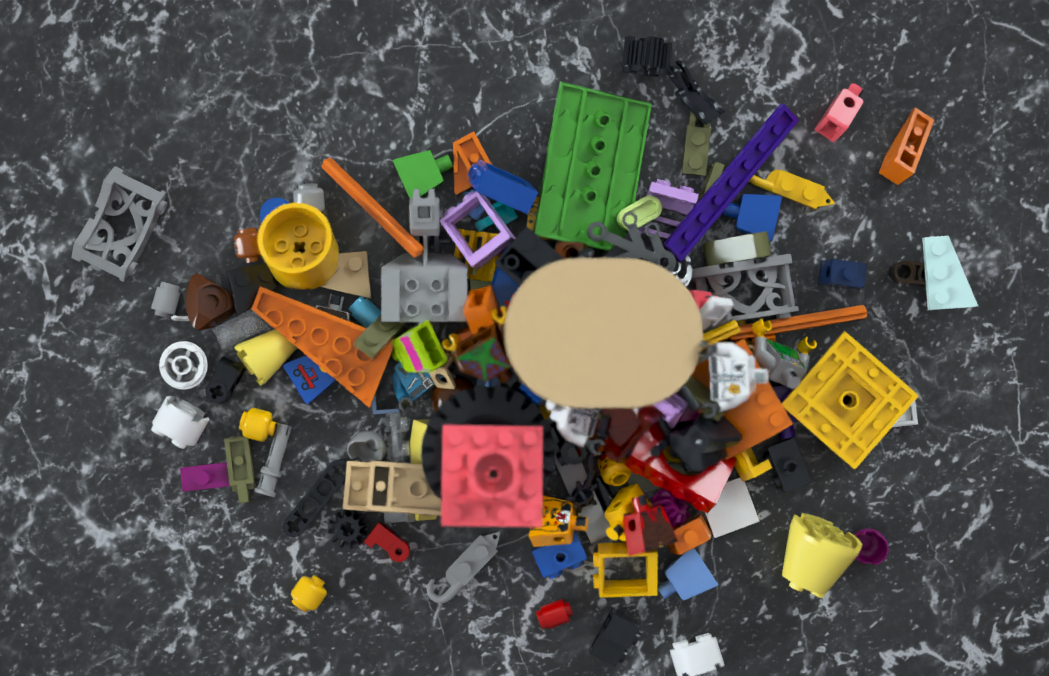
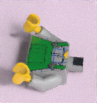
[752,319,817,389]

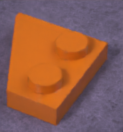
[453,131,492,196]

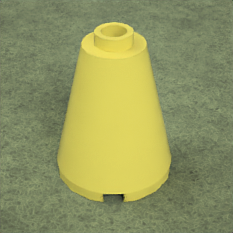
[233,329,297,386]

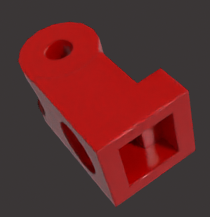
[364,521,410,562]

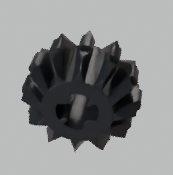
[328,510,369,549]

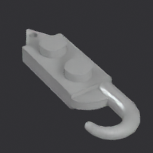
[427,531,500,604]

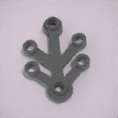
[587,212,676,273]

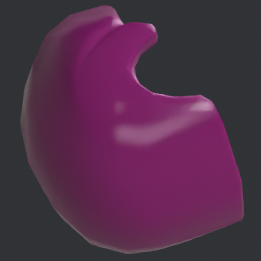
[853,528,889,565]

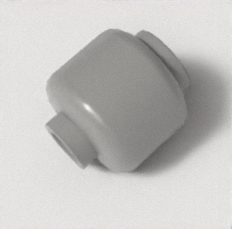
[293,183,325,212]

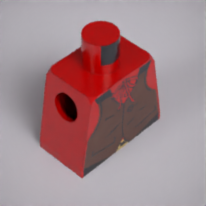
[623,495,678,556]

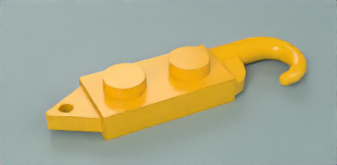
[748,162,835,210]

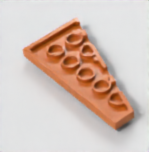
[251,287,395,408]

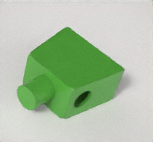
[393,150,454,199]

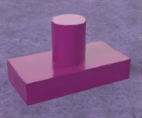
[180,462,230,492]

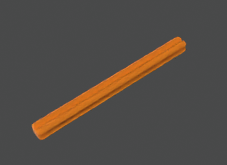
[321,157,424,258]
[729,305,867,341]

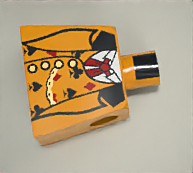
[529,495,588,547]

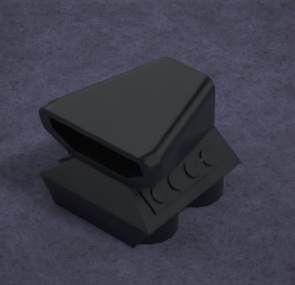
[670,411,742,472]

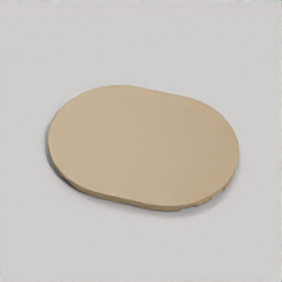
[504,258,703,408]

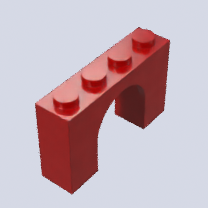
[624,415,737,514]

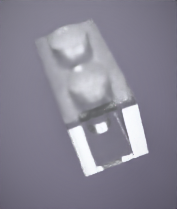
[212,309,270,351]

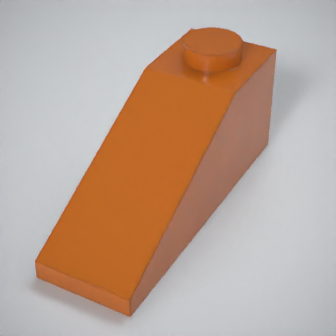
[879,107,934,185]

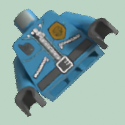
[392,361,457,415]

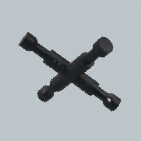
[648,406,692,472]

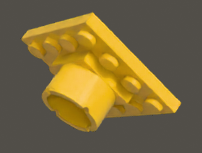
[781,331,919,469]

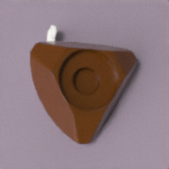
[171,273,235,330]

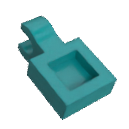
[474,202,518,232]

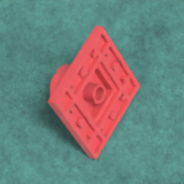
[441,425,543,527]

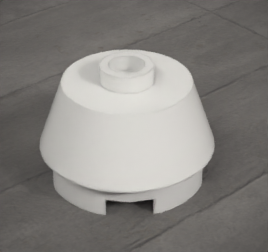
[159,341,208,389]

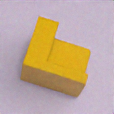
[733,447,772,482]

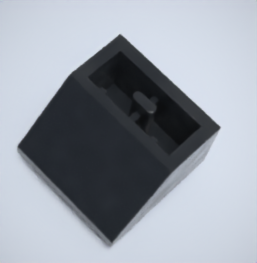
[494,227,564,286]

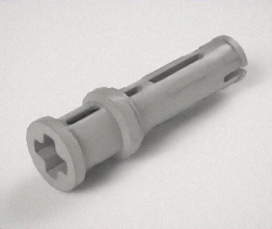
[254,423,292,497]

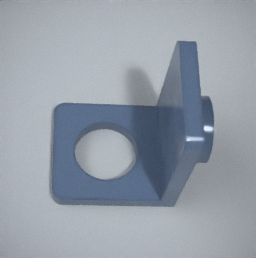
[371,391,402,414]

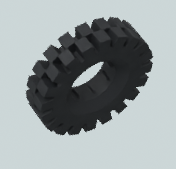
[421,385,556,501]

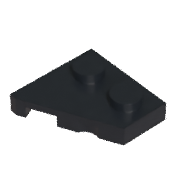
[226,263,280,316]

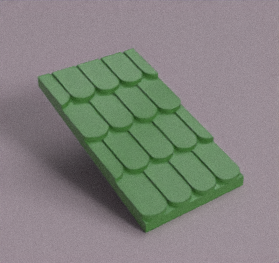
[533,81,652,251]

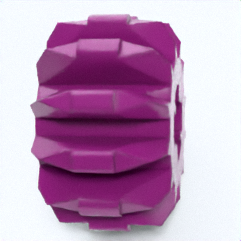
[650,488,690,528]

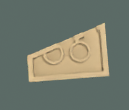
[320,251,372,299]

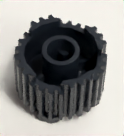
[622,36,672,77]

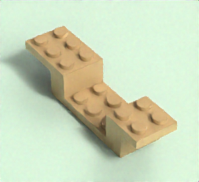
[343,461,497,516]

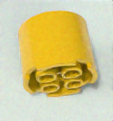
[258,203,339,290]

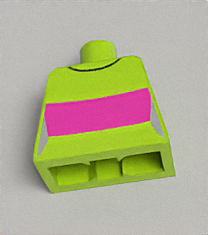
[392,320,448,372]

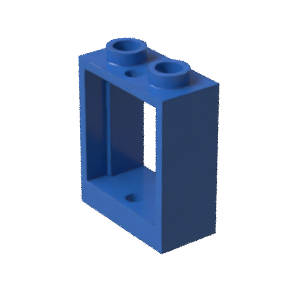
[468,159,538,214]

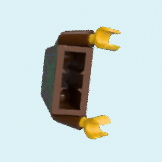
[442,306,513,383]

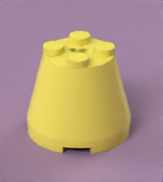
[782,513,862,598]

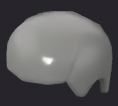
[347,431,386,462]

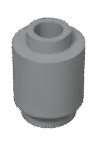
[151,282,181,318]

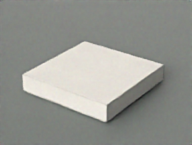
[704,477,759,538]

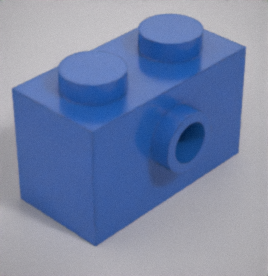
[532,531,587,579]

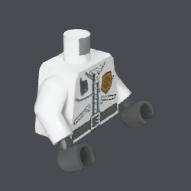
[698,341,768,418]
[546,400,605,455]

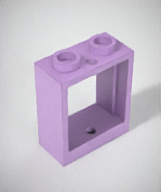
[439,192,516,269]

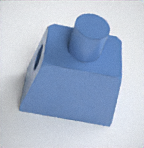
[658,548,719,600]

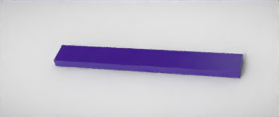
[662,104,799,262]

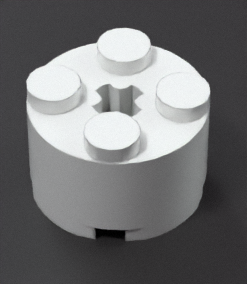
[151,396,210,449]
[670,633,724,676]

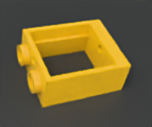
[593,542,658,598]

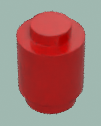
[536,599,573,629]

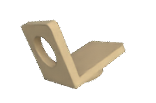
[429,347,456,389]

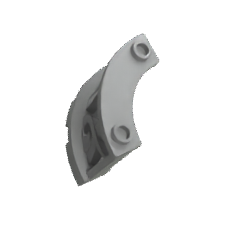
[71,166,167,282]
[692,254,799,321]

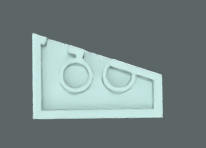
[922,236,978,310]

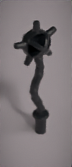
[565,414,611,513]

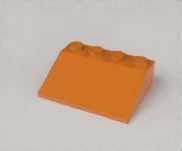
[690,339,793,460]

